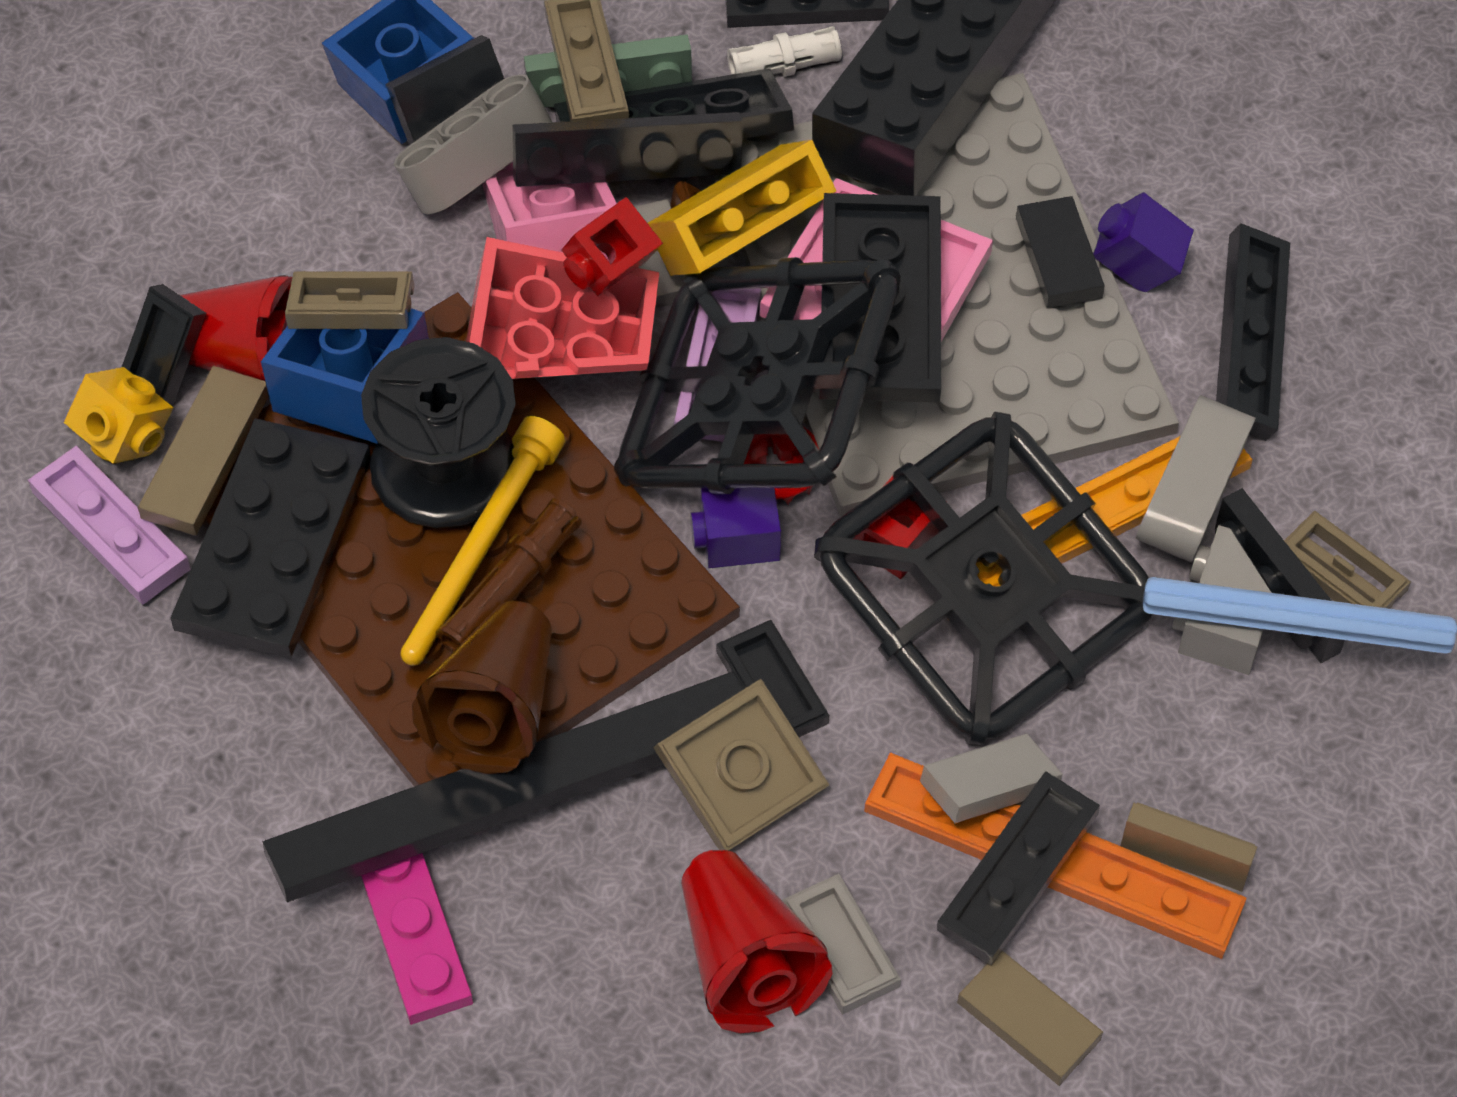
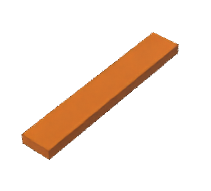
[864,752,1247,959]

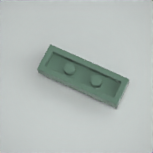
[524,34,692,107]

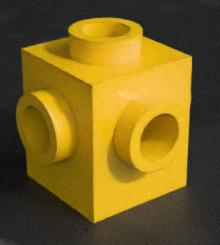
[64,367,174,464]

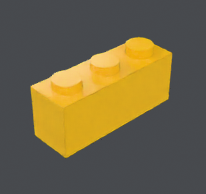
[648,139,837,276]

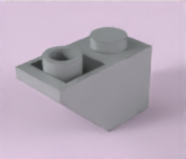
[1172,525,1271,675]

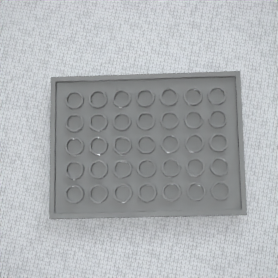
[714,73,1179,517]

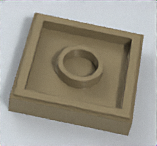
[653,679,829,851]

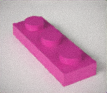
[361,853,473,1025]

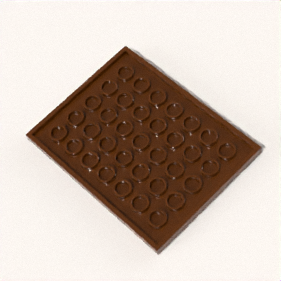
[203,292,740,786]

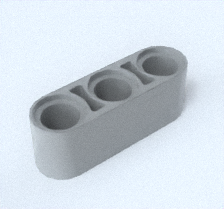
[394,74,552,214]
[1135,395,1256,563]

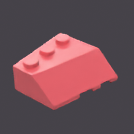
[466,237,659,379]

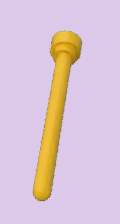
[401,416,566,666]

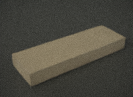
[544,0,629,121]
[137,366,269,536]

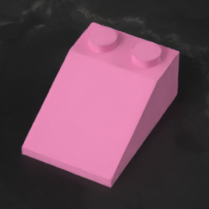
[482,162,617,261]

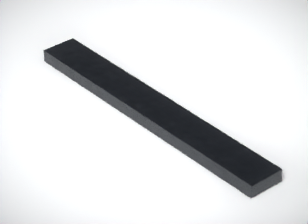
[262,671,744,903]

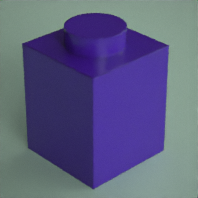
[1093,192,1194,292]
[690,488,781,568]

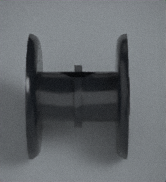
[361,337,516,528]

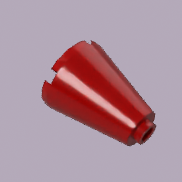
[180,275,292,381]
[681,850,833,1034]

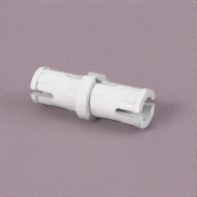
[727,26,842,77]

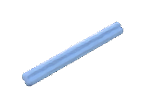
[1143,577,1457,654]

